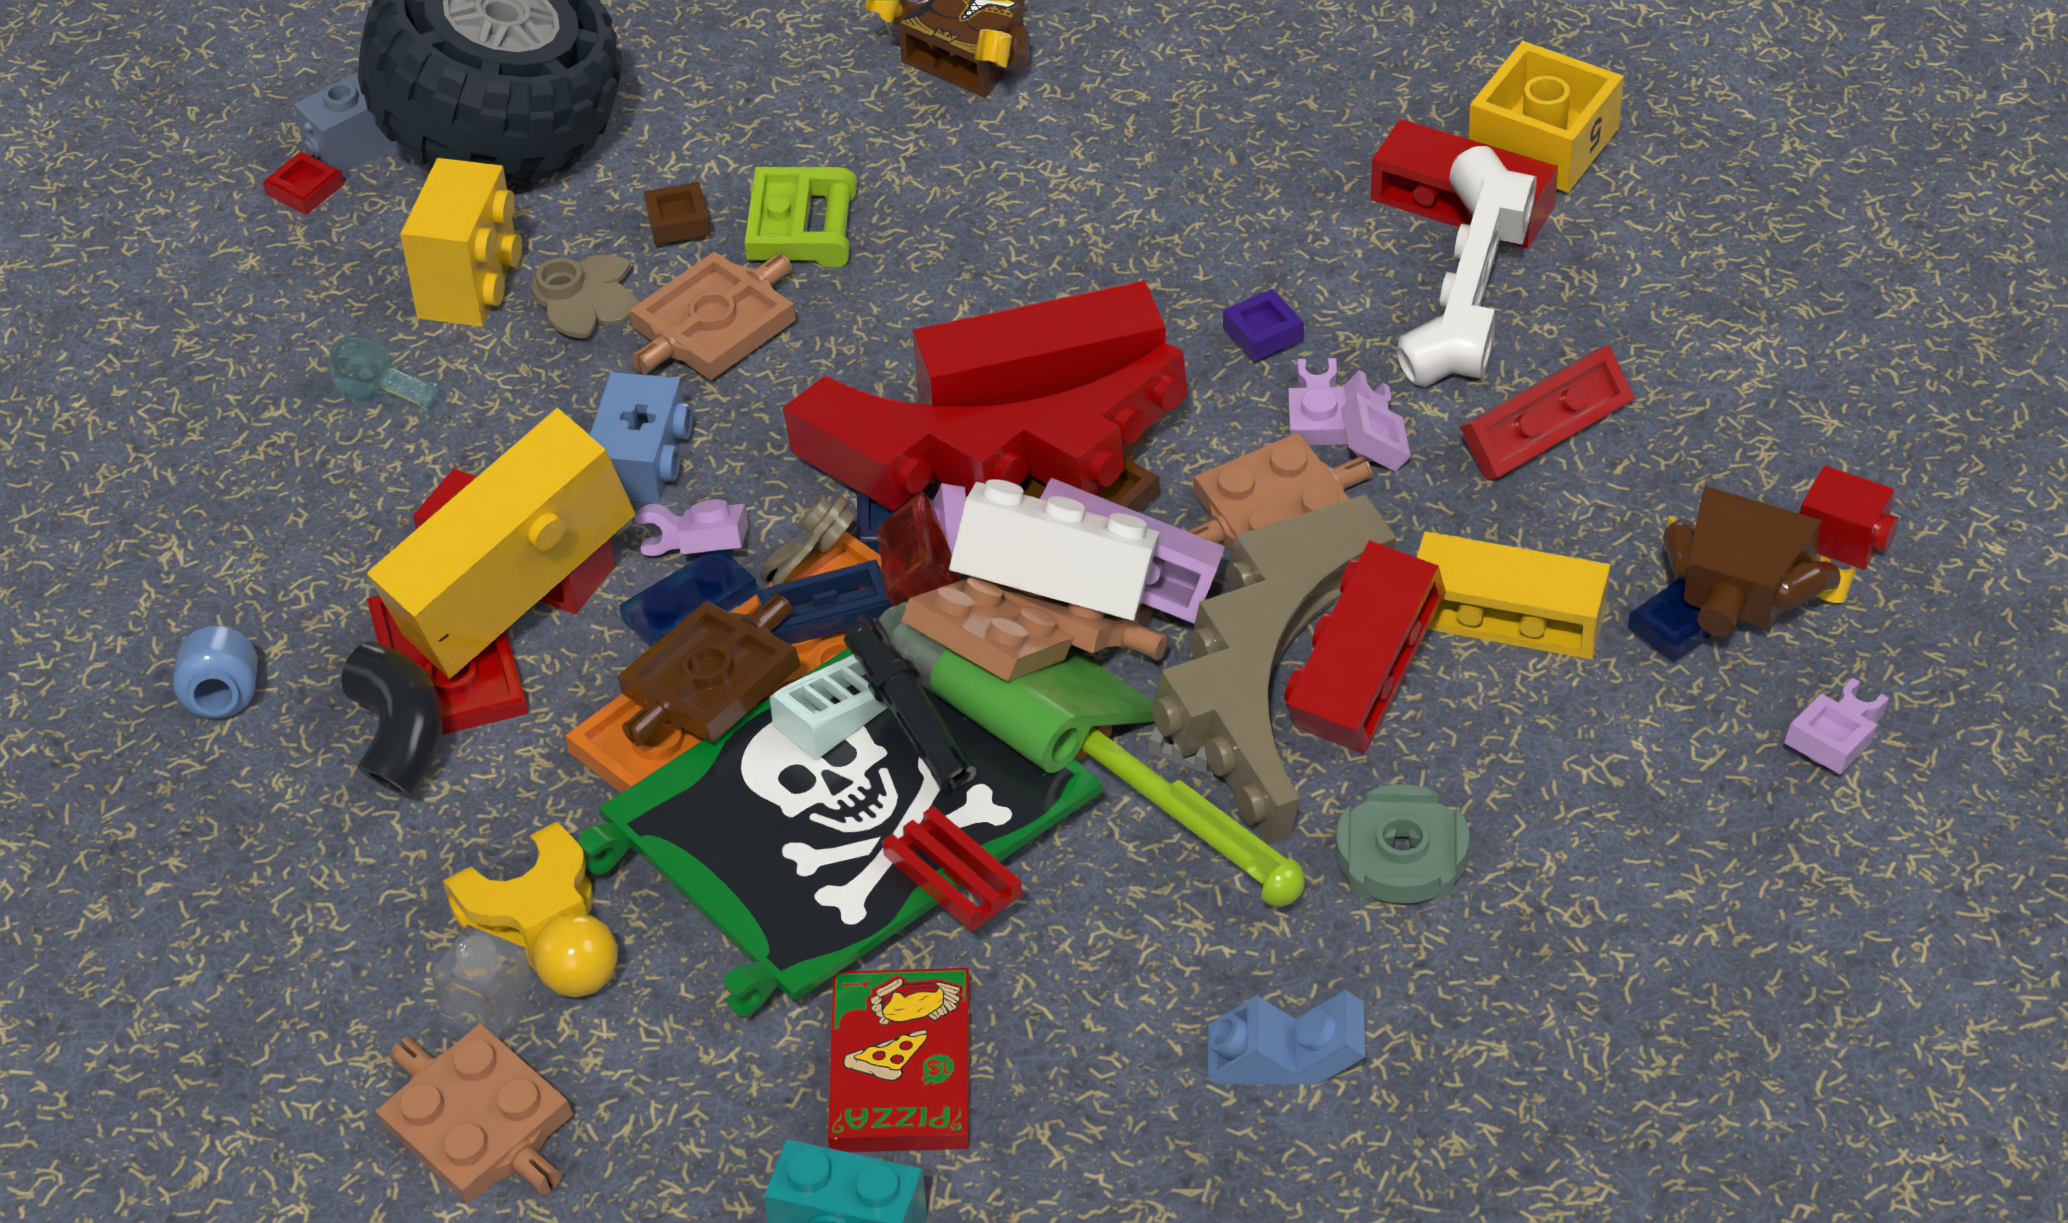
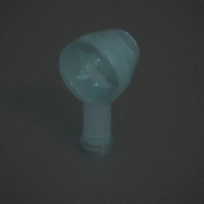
[328,335,439,412]

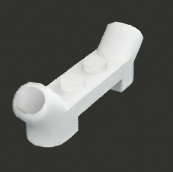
[1397,146,1537,387]

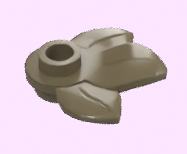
[532,255,640,338]
[760,494,855,586]

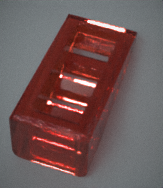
[877,492,961,613]

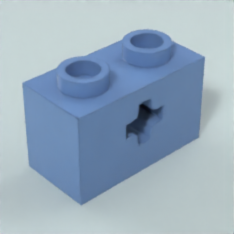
[590,372,693,503]

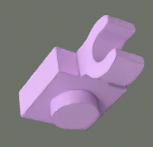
[635,499,749,556]

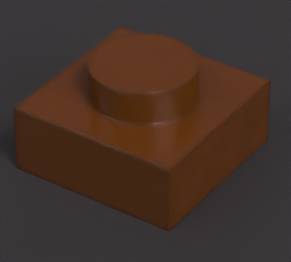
[644,182,711,245]

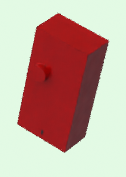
[912,280,1166,407]

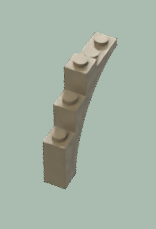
[1152,494,1397,846]

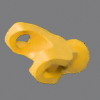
[442,822,618,998]

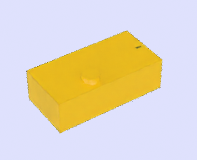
[367,407,636,679]

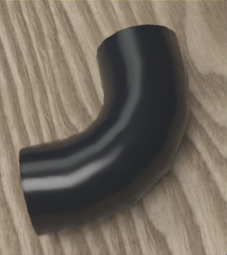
[341,641,443,799]

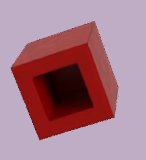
[1800,465,1899,570]

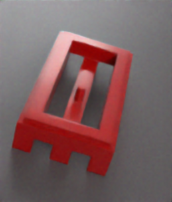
[882,806,1022,932]

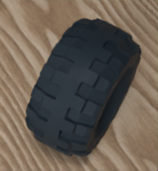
[357,0,622,184]

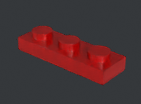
[1459,345,1635,480]

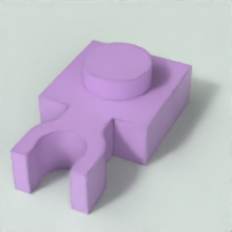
[1288,358,1348,445]
[1341,370,1411,472]
[1784,678,1889,774]

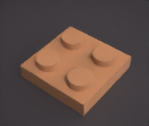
[901,577,1074,682]

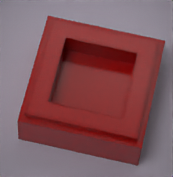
[263,151,344,215]

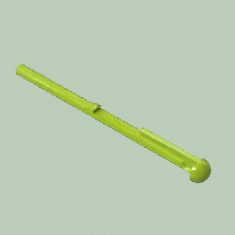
[943,645,1305,907]

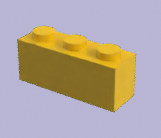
[1417,531,1611,660]

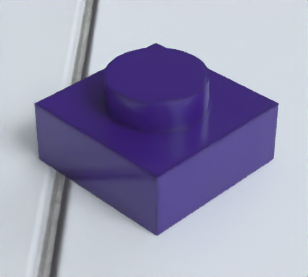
[1223,289,1304,361]

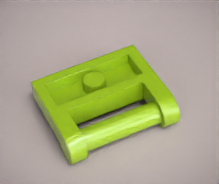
[745,167,857,267]

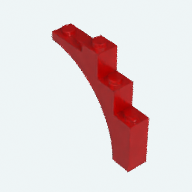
[783,341,1188,511]

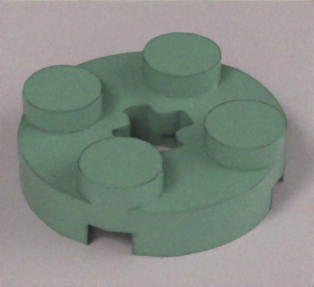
[1336,784,1470,903]

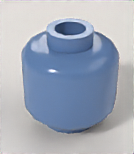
[173,626,258,719]

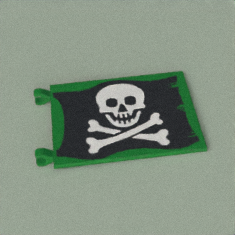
[578,612,1103,1017]

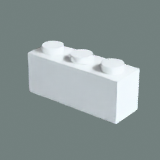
[949,479,1160,621]

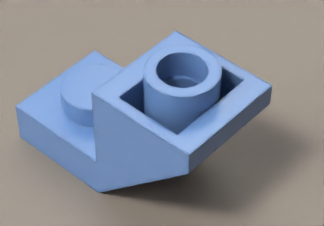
[1208,990,1366,1085]

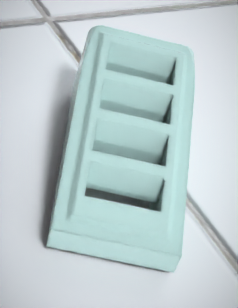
[770,655,887,760]

